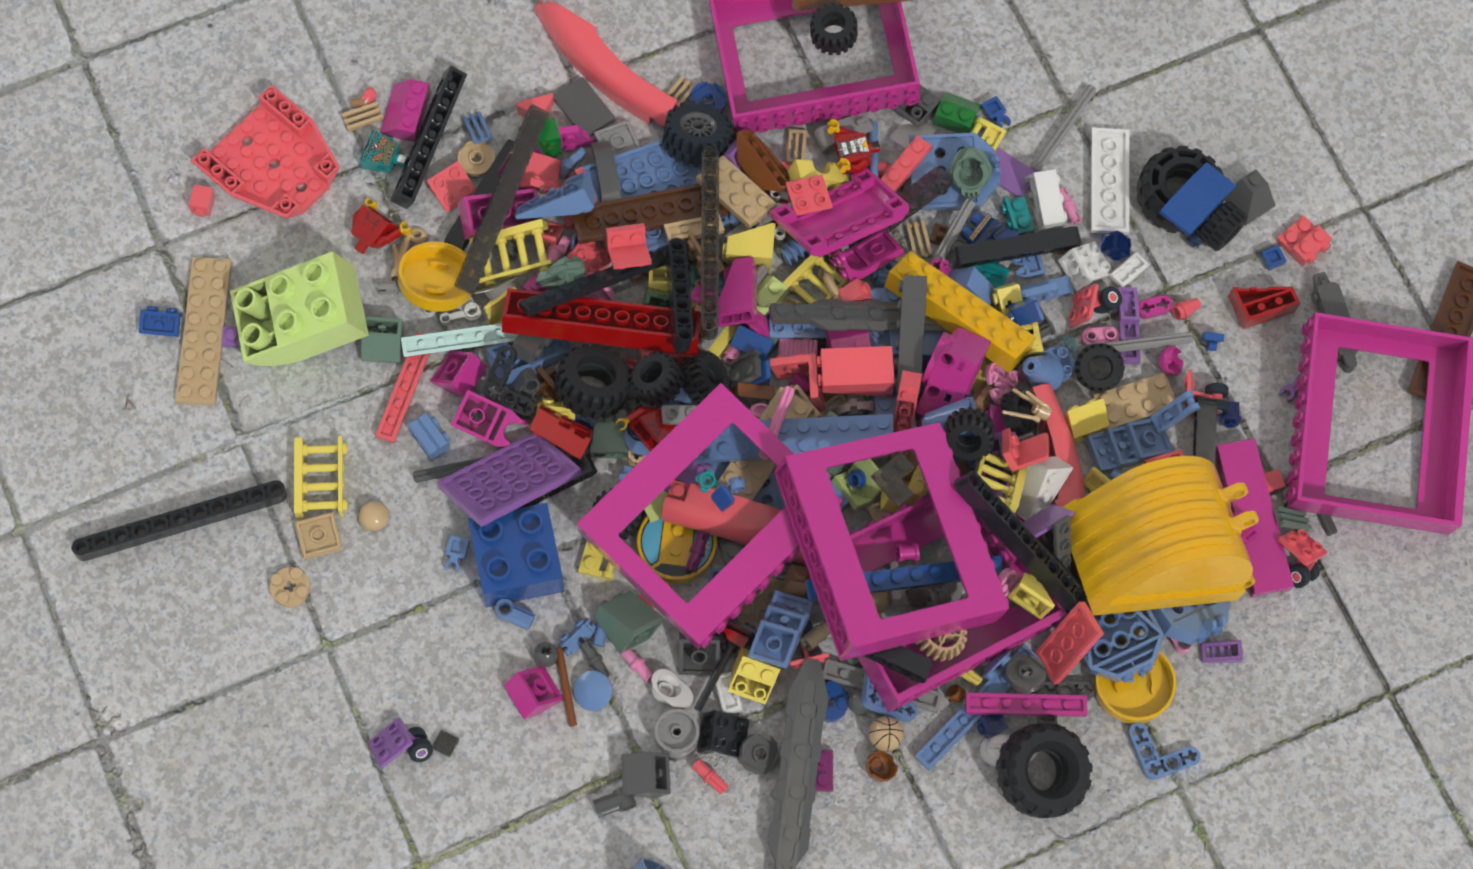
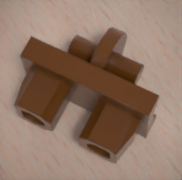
[535,365,559,402]

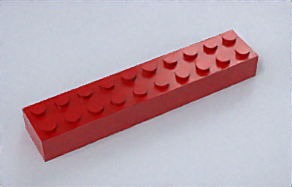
[502,288,702,356]

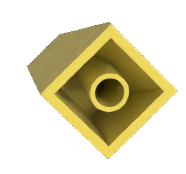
[722,223,776,274]

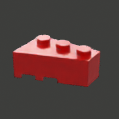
[1228,287,1300,329]
[529,404,594,460]

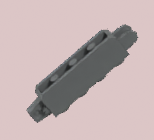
[1311,272,1358,374]

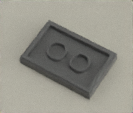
[553,77,616,137]

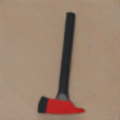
[694,628,754,712]

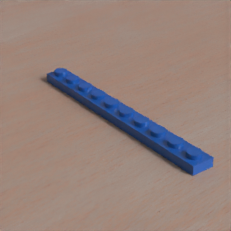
[805,555,1004,601]

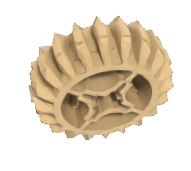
[915,630,968,661]

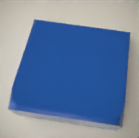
[711,484,735,512]

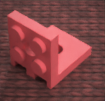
[770,353,826,412]

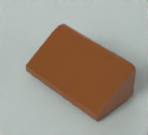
[732,382,775,400]

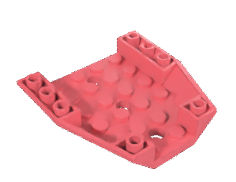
[191,85,340,219]

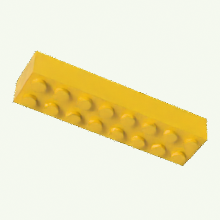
[884,251,1036,373]

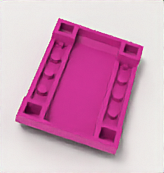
[770,168,909,257]

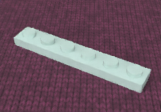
[401,323,519,357]

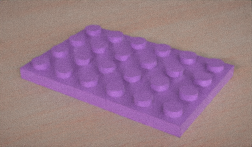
[437,433,582,527]

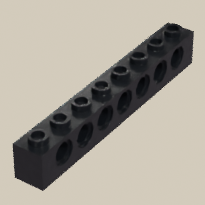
[390,66,467,209]

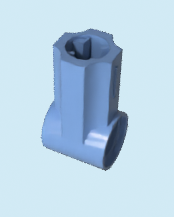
[495,599,536,631]

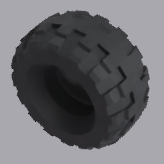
[1136,146,1224,234]
[996,723,1093,818]

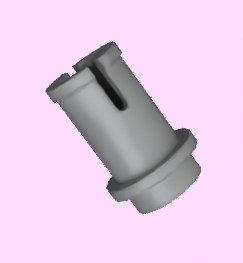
[377,279,402,295]

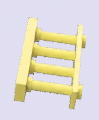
[469,219,555,287]
[783,249,850,304]
[294,436,348,519]
[974,453,1028,514]

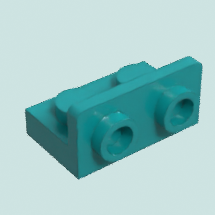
[1000,196,1035,235]

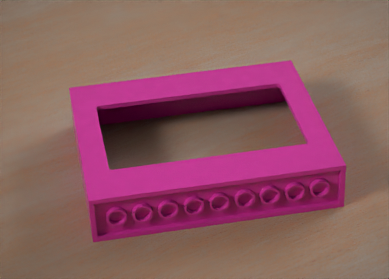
[709,0,920,136]
[1285,312,1473,535]
[577,383,843,650]
[774,422,1009,661]
[806,472,1068,713]

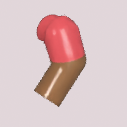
[351,87,376,108]

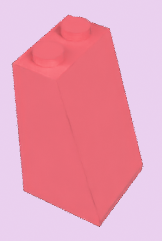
[817,346,894,397]

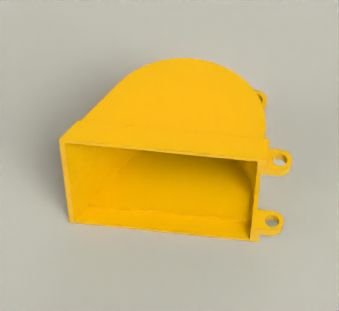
[1063,456,1259,616]

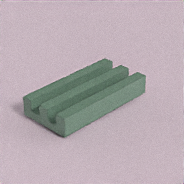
[1273,506,1312,532]

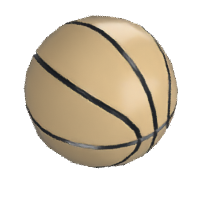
[868,716,904,752]

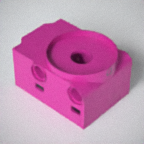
[916,328,991,416]

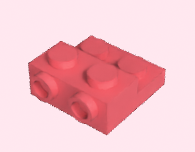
[1276,215,1332,267]

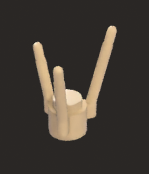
[1002,388,1052,423]

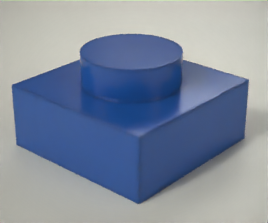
[1260,245,1287,271]

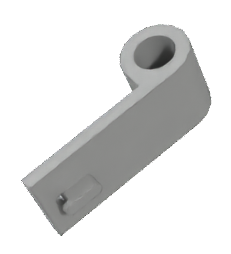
[813,112,874,155]

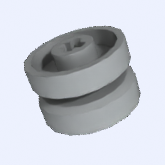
[655,709,699,759]

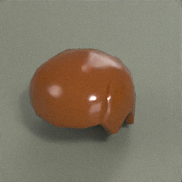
[865,751,898,782]

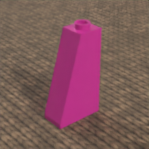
[714,256,757,327]

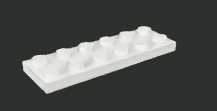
[1090,127,1129,235]

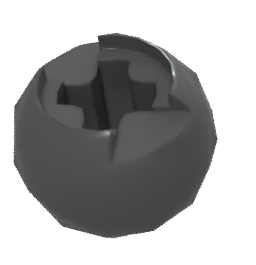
[533,642,558,667]
[848,688,871,714]

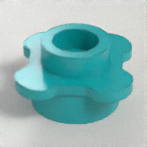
[695,469,719,493]

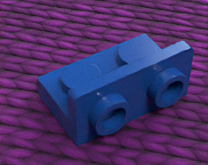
[139,306,183,337]

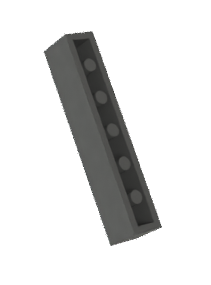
[894,275,927,395]

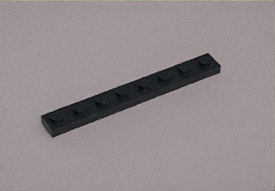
[519,251,664,317]

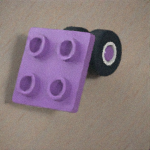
[368,717,433,769]

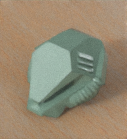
[948,147,993,199]
[535,256,585,290]

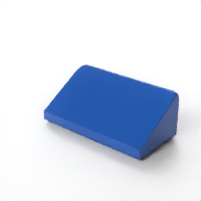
[730,325,774,361]

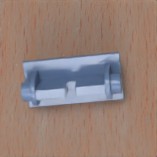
[556,618,597,656]

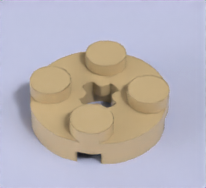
[458,140,496,177]
[270,567,311,608]

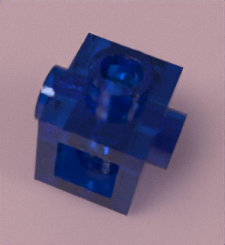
[1101,231,1131,261]

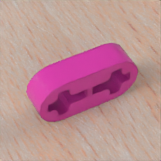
[1139,295,1173,319]

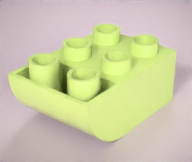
[230,251,369,366]

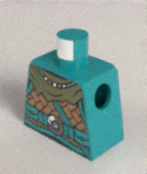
[360,130,408,173]

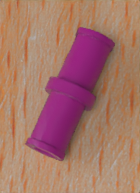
[685,531,710,573]

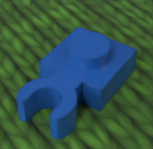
[980,96,1011,128]

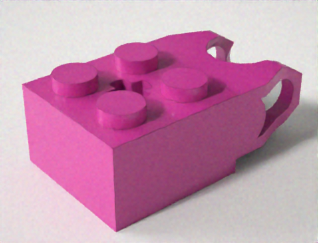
[451,390,529,447]

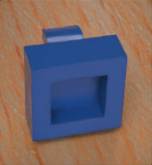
[1201,332,1225,351]

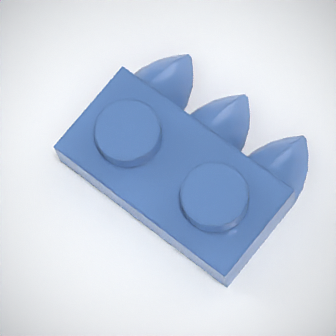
[1012,255,1046,280]

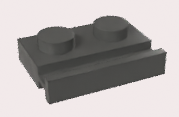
[729,349,761,390]

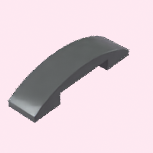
[590,141,621,202]

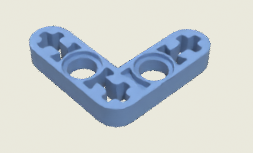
[861,672,918,722]
[1128,723,1201,780]

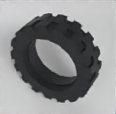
[1001,390,1037,437]

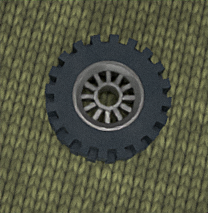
[662,101,732,167]

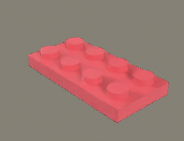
[1035,602,1104,684]

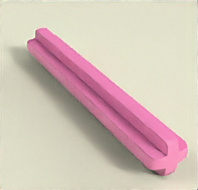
[758,386,795,460]

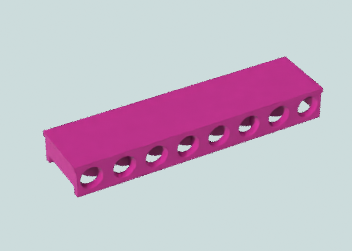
[1215,439,1294,598]

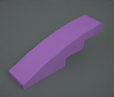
[1118,287,1141,365]

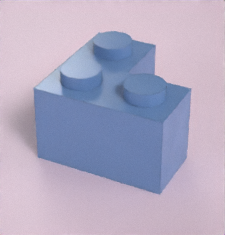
[948,267,995,305]

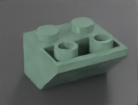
[361,316,404,364]

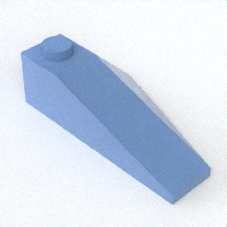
[515,171,596,219]

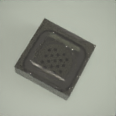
[432,730,460,758]

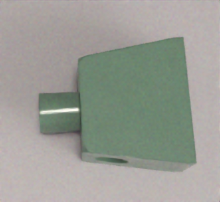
[590,414,628,458]

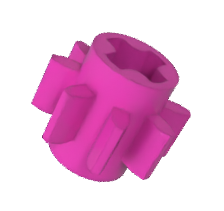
[930,257,952,276]

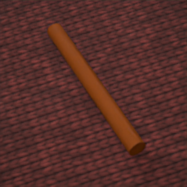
[557,647,577,727]

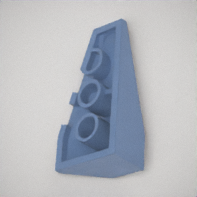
[486,339,572,387]

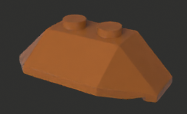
[737,129,790,191]

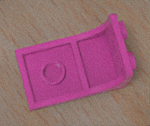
[828,228,904,282]

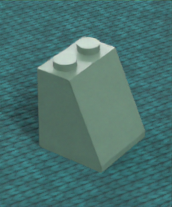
[593,591,665,654]

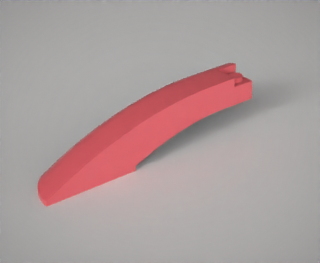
[534,1,678,126]
[1030,384,1085,577]
[662,480,806,565]

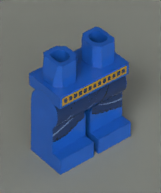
[960,212,1020,264]

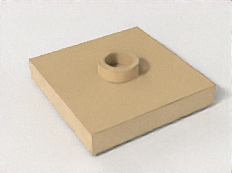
[294,512,343,561]

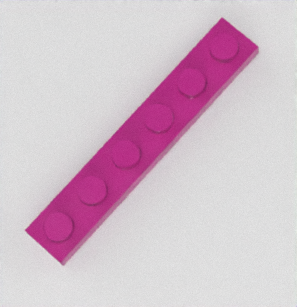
[965,693,1088,717]

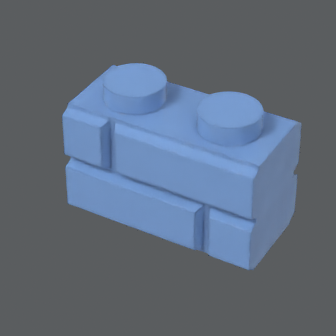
[408,413,451,461]

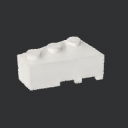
[1024,169,1067,231]
[1015,456,1073,520]

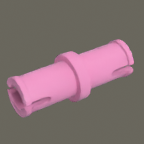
[1060,187,1082,225]
[620,649,654,683]

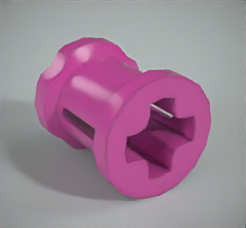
[895,544,920,562]

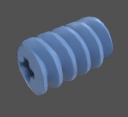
[776,238,811,266]

